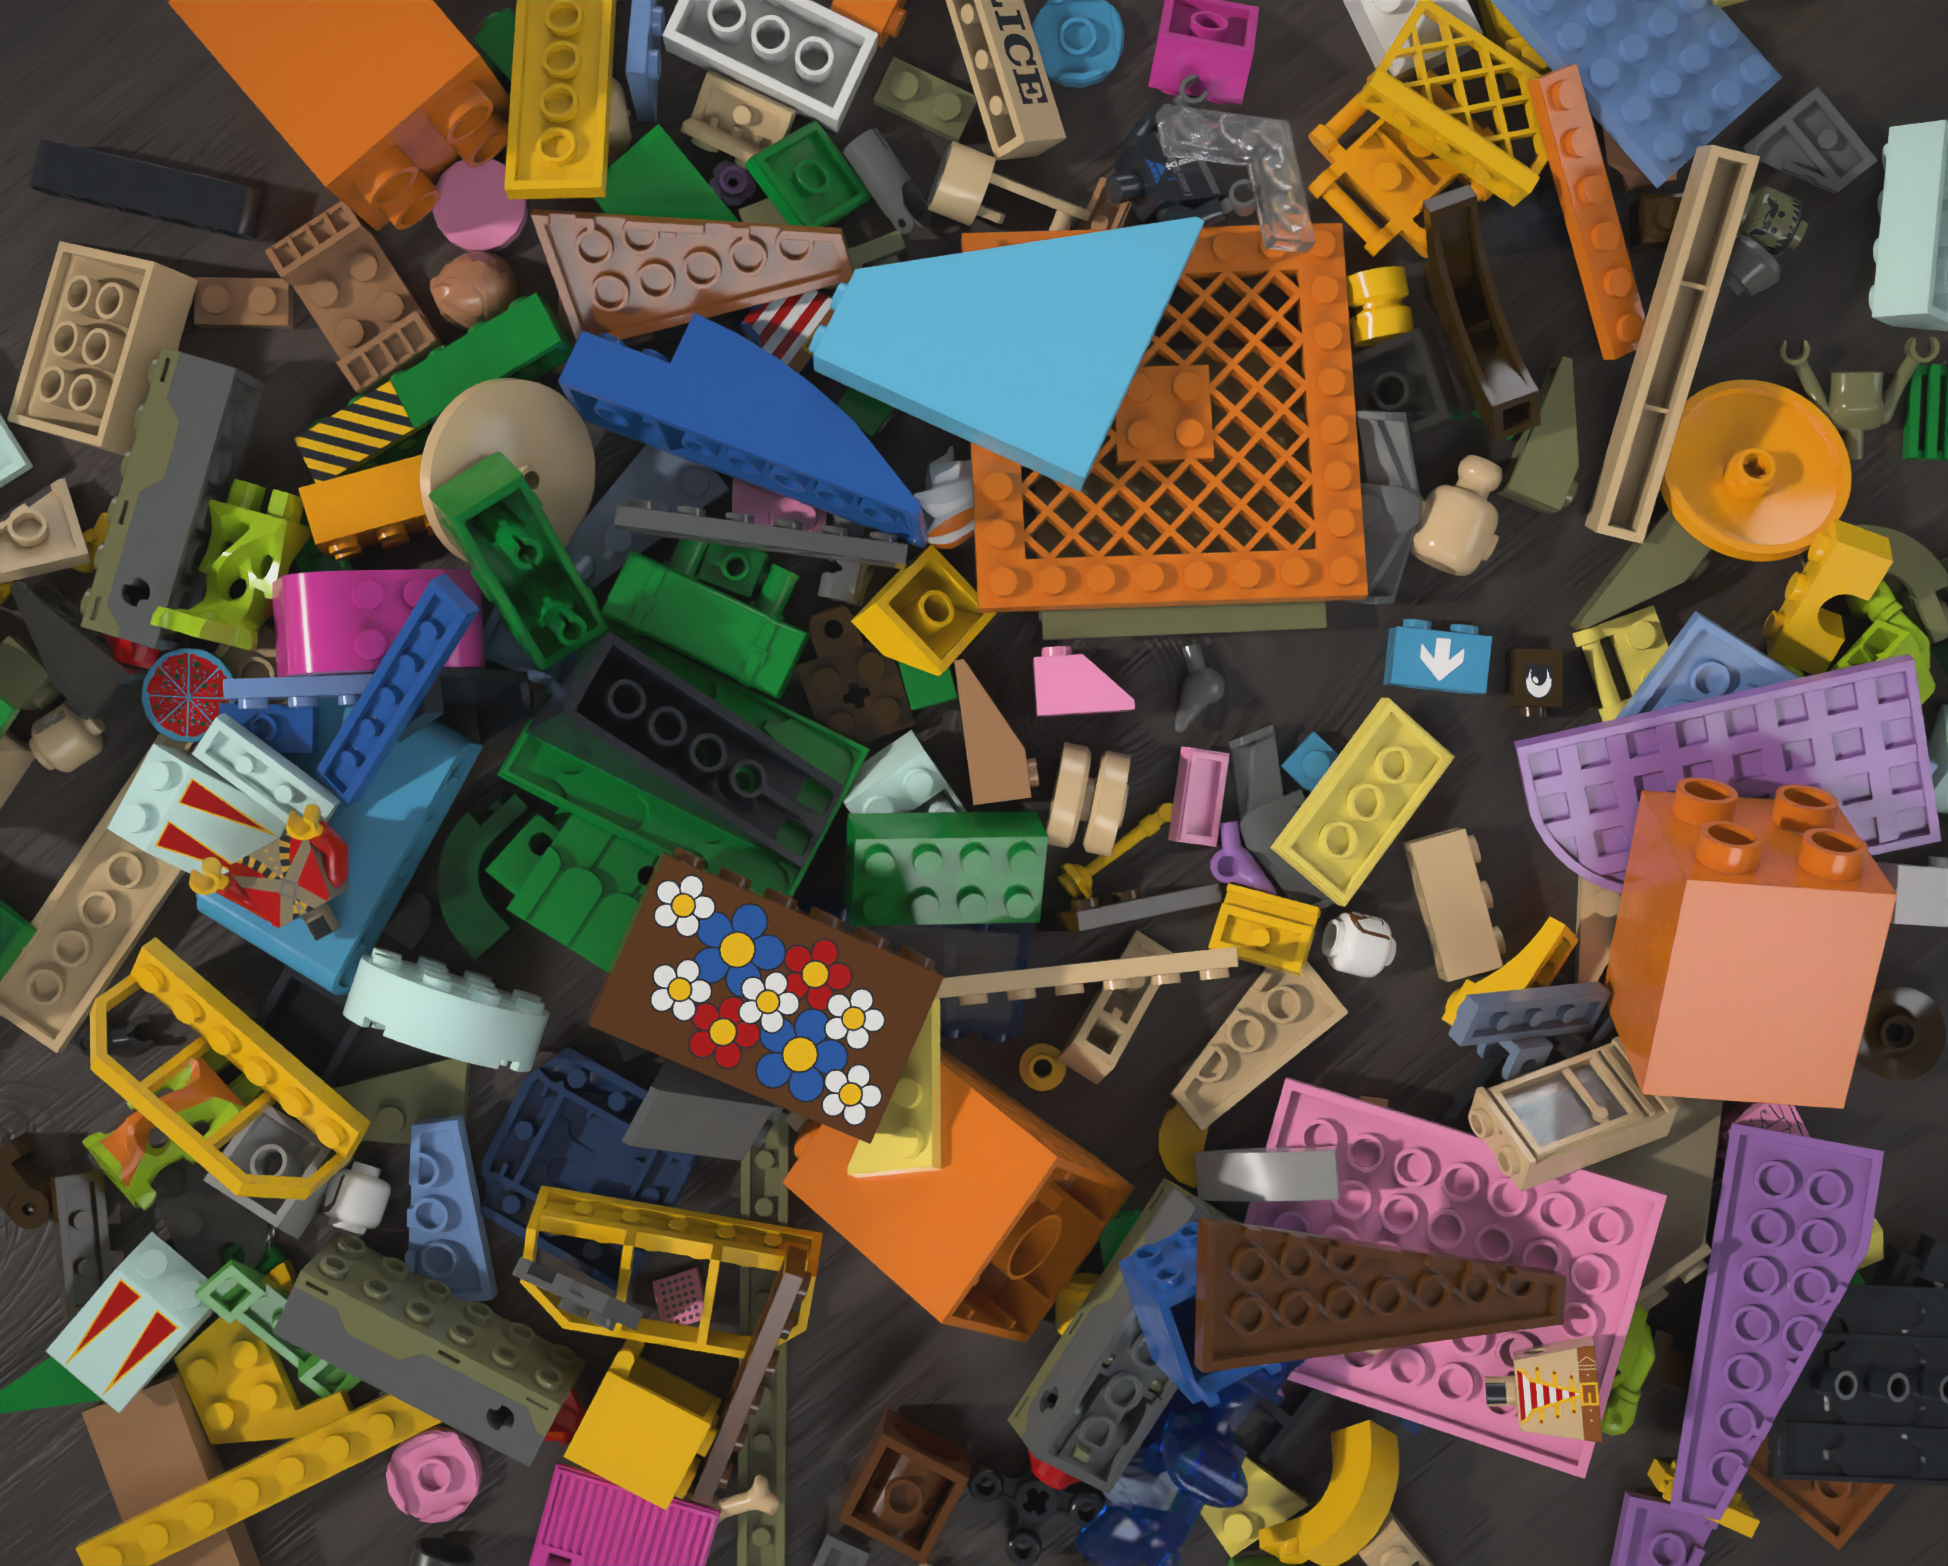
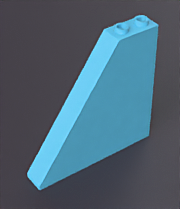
[809,217,1204,492]

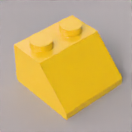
[851,544,997,676]

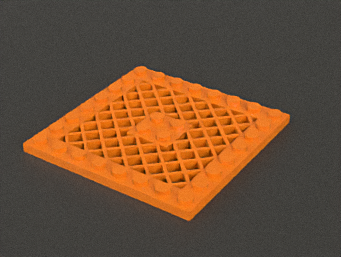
[961,223,1368,613]

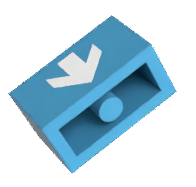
[1383,619,1492,695]

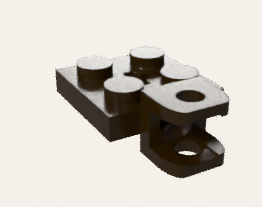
[796,603,916,744]

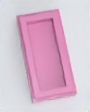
[1168,746,1230,847]

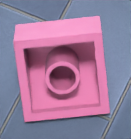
[1032,646,1135,717]

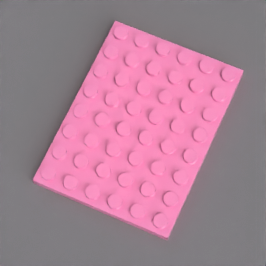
[1244,1077,1667,1479]

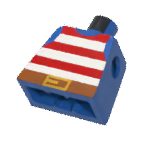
[740,290,835,378]

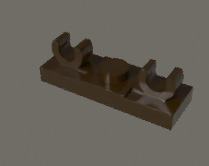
[50,1168,112,1320]

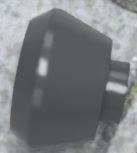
[1722,235,1781,297]

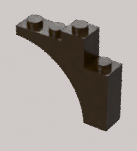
[1423,185,1541,441]

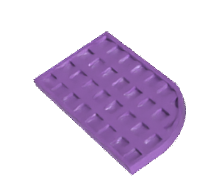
[1514,654,1942,894]

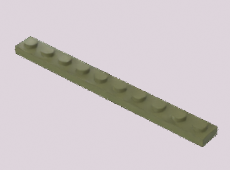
[737,1110,790,1566]

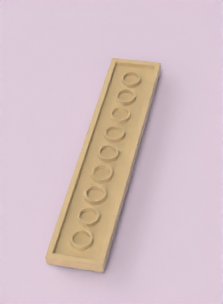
[0,622,289,1053]

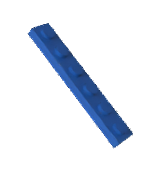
[313,574,480,807]

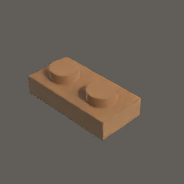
[194,277,294,329]

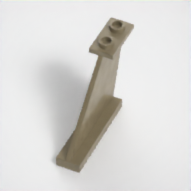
[1562,1097,1723,1312]

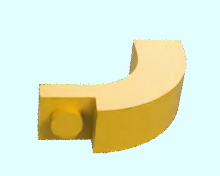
[1259,1420,1399,1566]

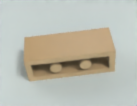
[1402,828,1506,982]

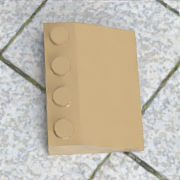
[7,241,198,456]

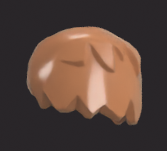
[430,251,517,333]

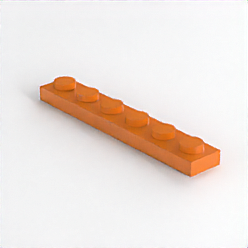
[1527,64,1646,360]

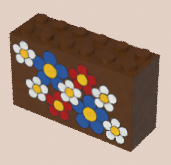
[589,847,944,1144]

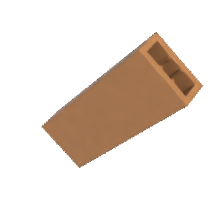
[81,1370,260,1566]

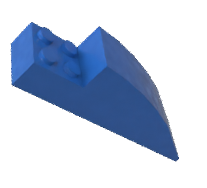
[558,313,928,549]

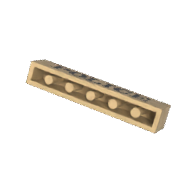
[946,0,1066,160]

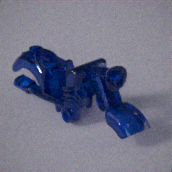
[1077,1359,1306,1566]

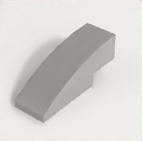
[1195,1146,1341,1202]

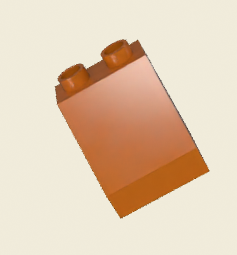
[782,1047,1135,1343]

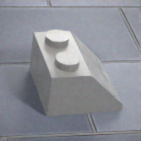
[204,1106,354,1239]

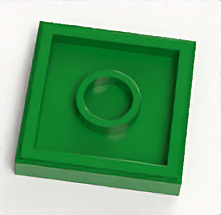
[744,120,873,227]

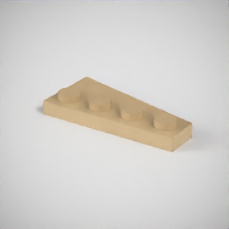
[1170,960,1349,1131]

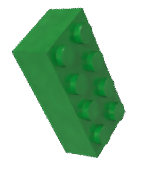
[843,811,1048,926]

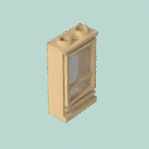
[1468,1036,1679,1192]

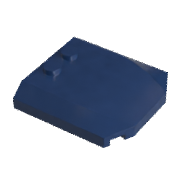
[480,1046,701,1292]

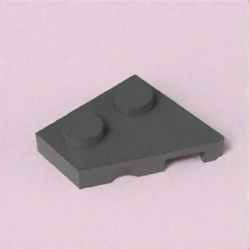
[1739,86,1878,194]
[512,1257,643,1331]

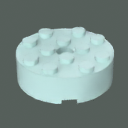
[343,947,550,1072]

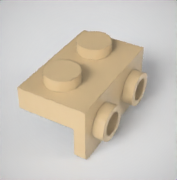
[681,70,798,170]

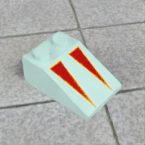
[107,744,287,875]
[46,1232,214,1414]

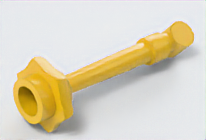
[1057,803,1173,900]

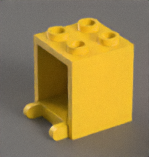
[563,1339,722,1511]

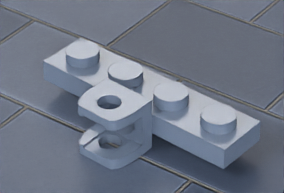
[1448,981,1611,1081]

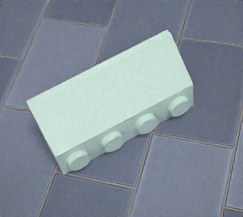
[1869,120,1948,331]

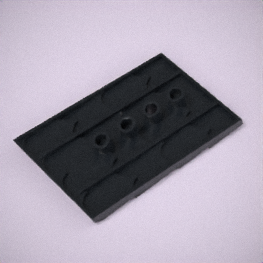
[1768,1283,1948,1486]

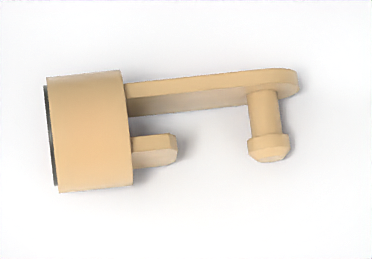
[927,141,1091,231]

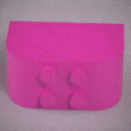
[272,569,485,677]

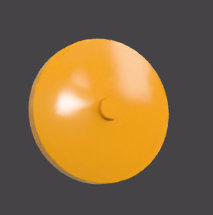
[1660,379,1852,562]

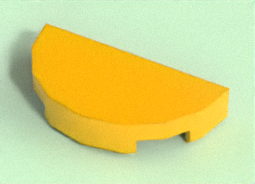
[1158,1103,1209,1189]

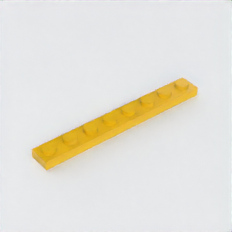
[75,1393,442,1566]

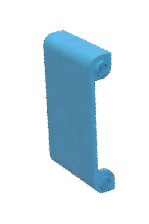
[196,698,483,995]

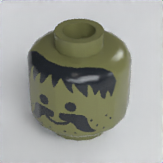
[1741,186,1808,258]

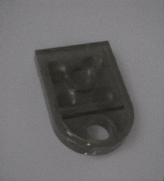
[150,1139,274,1279]

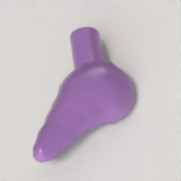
[1210,821,1277,896]

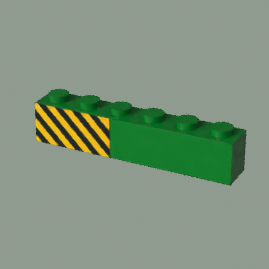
[294,293,574,483]

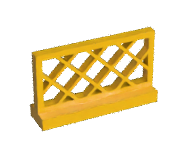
[1355,0,1548,207]

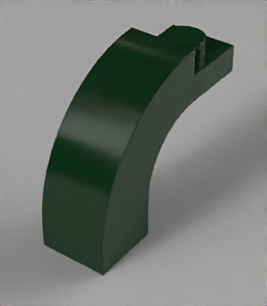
[437,793,537,960]

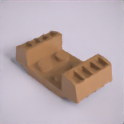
[265,201,444,395]

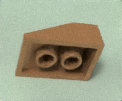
[954,659,1039,805]

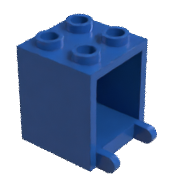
[1118,1222,1282,1408]

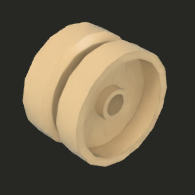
[1045,742,1131,857]

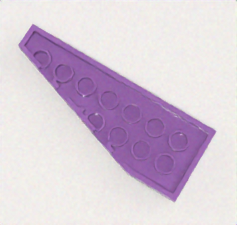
[1670,1122,1884,1520]

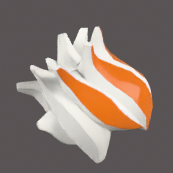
[913,446,974,549]

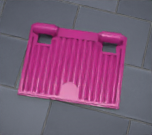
[529,1462,721,1566]

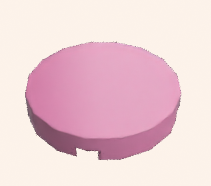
[432,159,528,253]
[386,1425,483,1523]

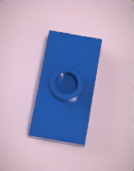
[219,703,319,753]

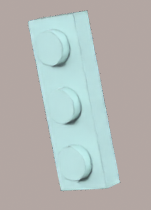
[192,713,341,823]

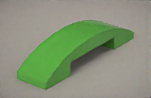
[195,1260,361,1399]

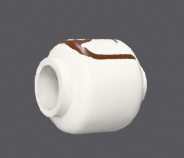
[1321,911,1396,978]
[321,1162,391,1235]

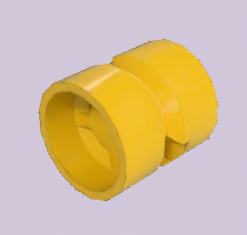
[1346,266,1415,347]

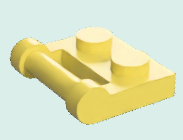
[1572,605,1668,722]

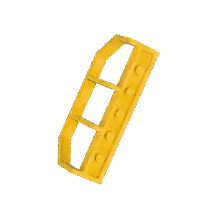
[90,937,371,1200]
[520,1185,823,1358]

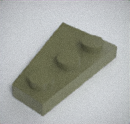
[332,1058,471,1144]

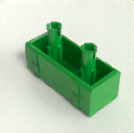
[429,452,608,670]
[601,539,811,698]

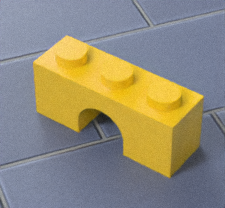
[1762,518,1893,675]

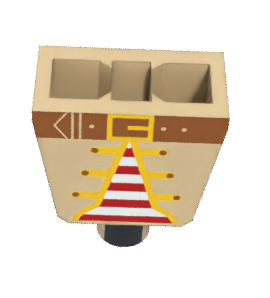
[1485,1336,1602,1442]

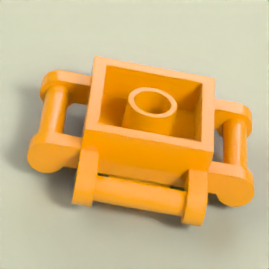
[1307,68,1495,258]

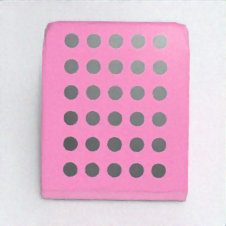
[652,1266,705,1325]

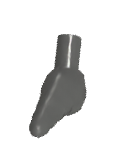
[1174,643,1225,733]

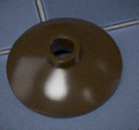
[1857,986,1947,1081]

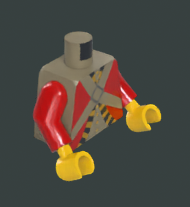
[189,804,349,941]

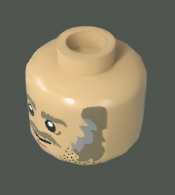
[29,702,105,773]

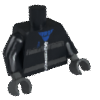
[1105,74,1258,229]

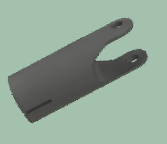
[843,128,933,235]

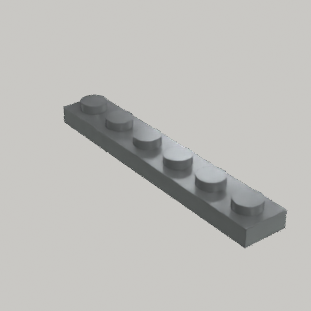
[614,499,908,569]

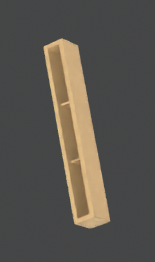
[1585,145,1760,544]

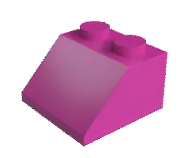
[1148,0,1259,105]

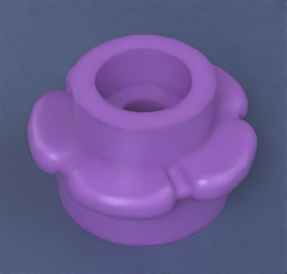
[709,161,756,207]

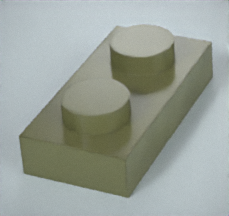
[873,57,978,143]

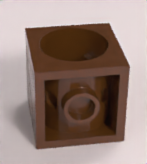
[838,1408,970,1565]

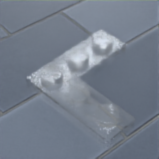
[1155,104,1316,253]

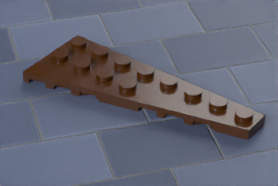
[1194,1218,1566,1373]

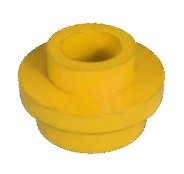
[1019,1043,1066,1091]

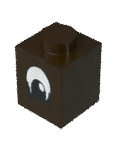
[1504,649,1563,717]

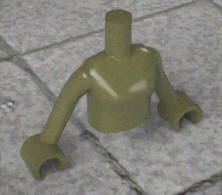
[1776,336,1940,460]

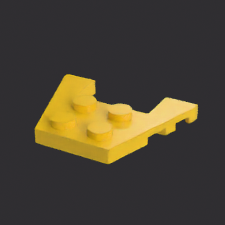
[173,1259,355,1444]

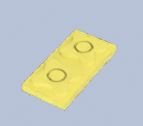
[1270,698,1455,907]

